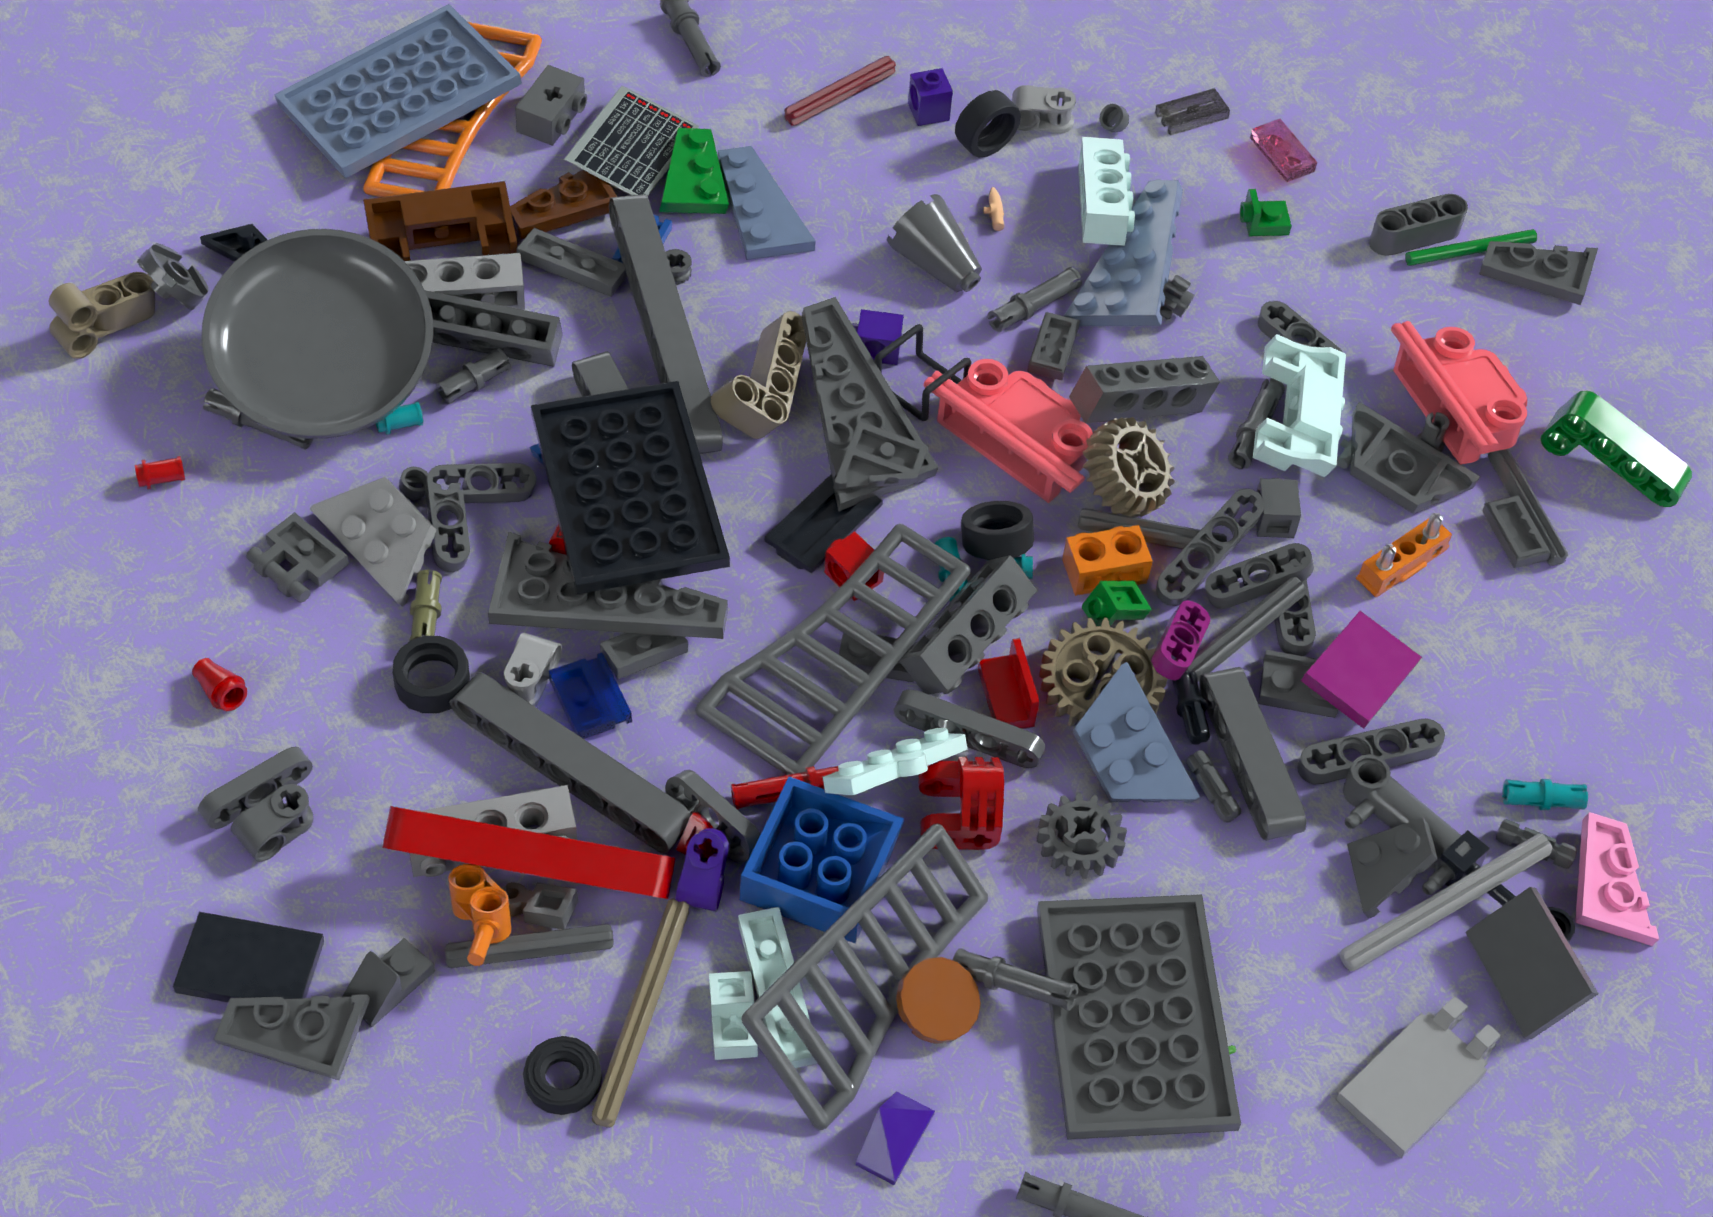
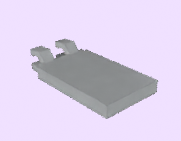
[1336,996,1501,1159]

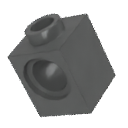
[1256,478,1301,538]

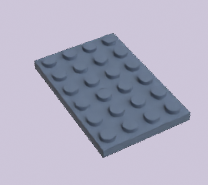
[274,4,522,178]

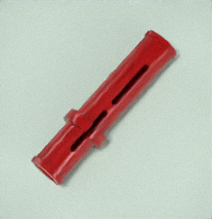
[731,766,838,810]

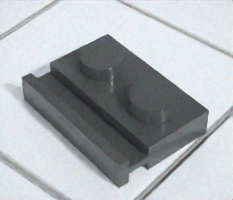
[1258,650,1338,718]

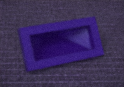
[855,1091,935,1185]

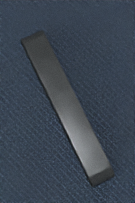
[450,673,691,853]

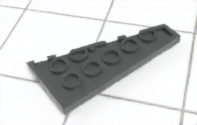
[802,297,938,511]
[488,532,728,639]

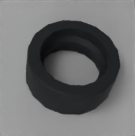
[955,90,1021,158]
[961,501,1034,560]
[392,636,470,714]

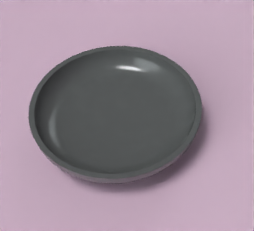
[202,229,433,439]

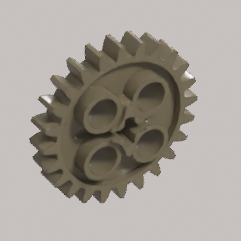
[1039,618,1168,727]

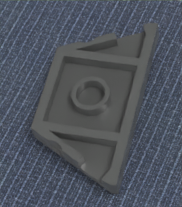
[1350,402,1480,514]

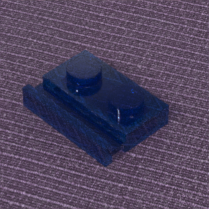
[548,652,632,739]

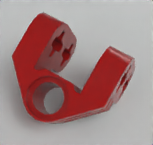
[918,757,1004,850]

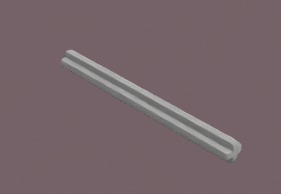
[1340,834,1553,971]

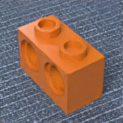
[1062,525,1153,596]

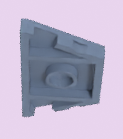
[1072,662,1200,803]

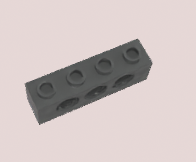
[425,290,563,367]
[1069,356,1220,423]
[899,555,1037,695]

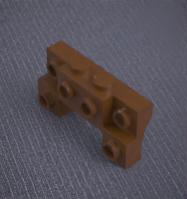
[363,181,518,261]

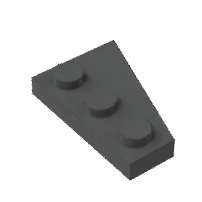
[1479,241,1598,305]
[214,994,370,1080]

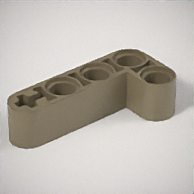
[711,311,806,439]

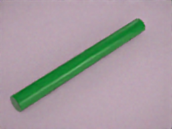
[1405,229,1537,266]

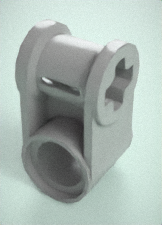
[1012,85,1076,133]
[504,633,562,706]

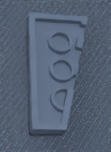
[718,146,816,260]

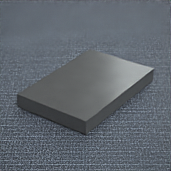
[1465,887,1599,1039]

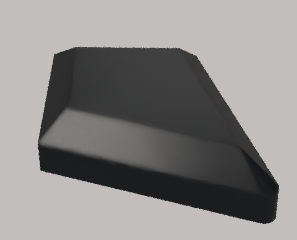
[200,224,268,262]

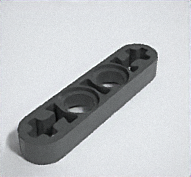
[1156,488,1264,606]
[894,689,1045,768]
[1297,718,1445,785]

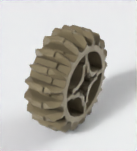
[1082,417,1175,517]

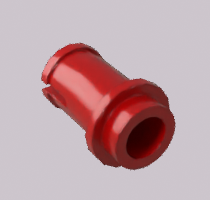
[134,456,185,490]

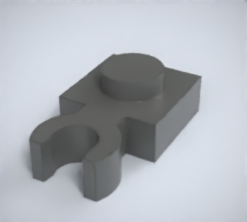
[506,882,578,930]

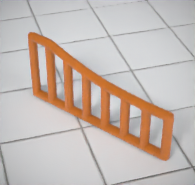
[363,22,542,197]

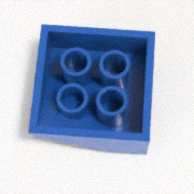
[740,777,904,944]

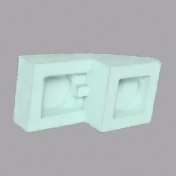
[709,971,758,1060]

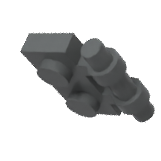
[246,512,349,603]

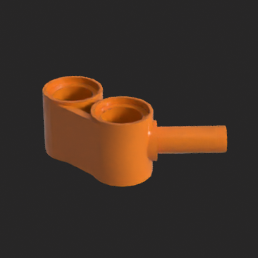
[448,864,512,966]

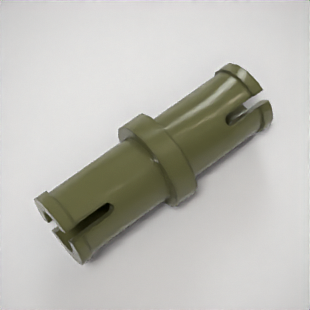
[409,570,442,641]

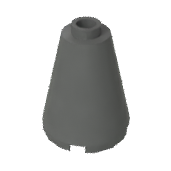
[887,194,982,292]

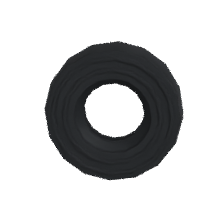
[523,1036,602,1115]

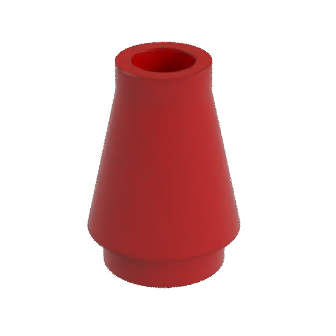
[192,658,247,711]

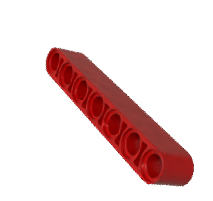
[382,806,676,899]

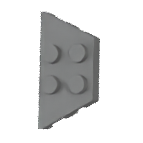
[309,477,436,607]

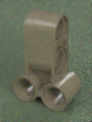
[48,272,155,359]

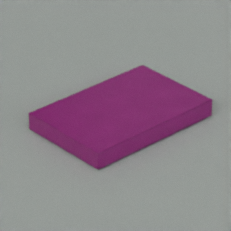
[1300,611,1422,729]

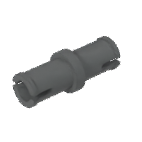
[436,348,511,404]

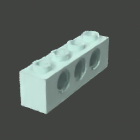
[1078,137,1135,246]

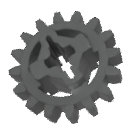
[1037,792,1127,879]

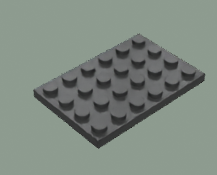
[1037,894,1241,1140]

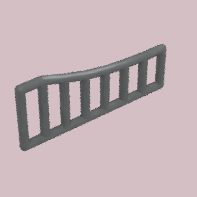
[695,524,971,775]
[741,824,988,1130]

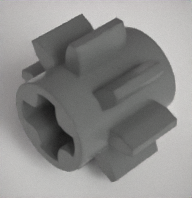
[1160,275,1195,319]

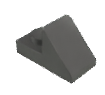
[342,938,435,1027]

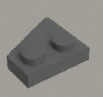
[1347,818,1437,918]

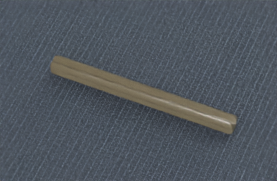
[592,898,689,1128]

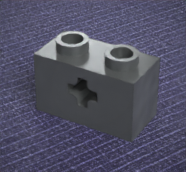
[515,65,587,146]

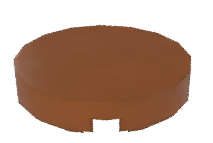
[896,957,981,1044]

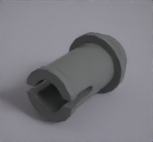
[1417,412,1450,452]

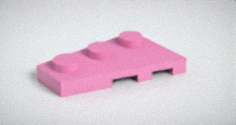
[1575,812,1659,946]

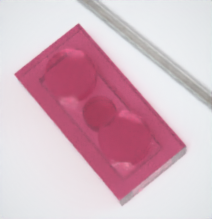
[1250,118,1317,182]

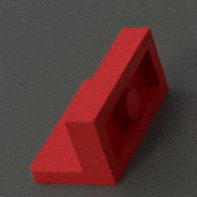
[977,638,1039,729]

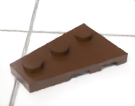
[510,169,617,239]

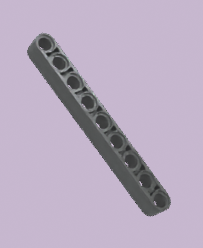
[609,194,723,454]

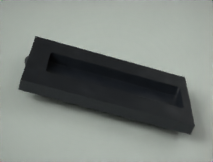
[764,475,883,574]

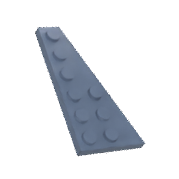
[1064,179,1183,327]

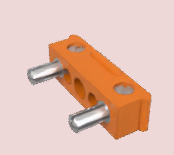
[1355,512,1452,597]

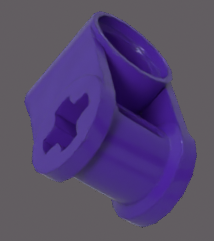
[675,828,729,912]

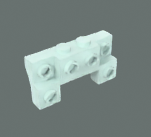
[1253,334,1346,477]

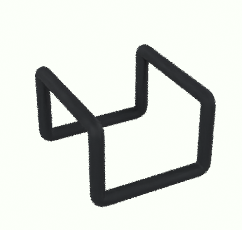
[874,324,971,421]

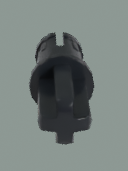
[1172,671,1211,745]

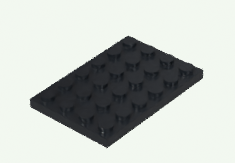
[531,381,730,595]

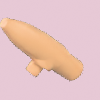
[983,187,1004,231]

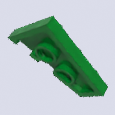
[659,128,729,214]

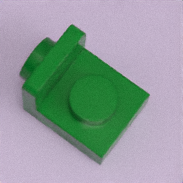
[1239,189,1292,237]
[1082,581,1152,627]

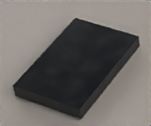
[173,911,324,1002]

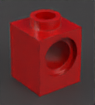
[824,531,884,602]

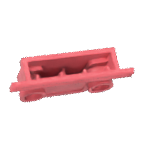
[1391,321,1527,465]
[923,359,1093,503]

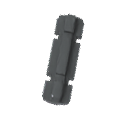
[1186,750,1241,823]
[1496,819,1577,869]

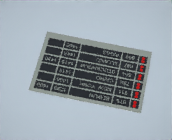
[564,86,699,196]

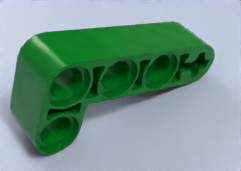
[1541,391,1692,507]

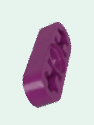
[1151,600,1210,680]

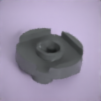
[137,243,209,310]

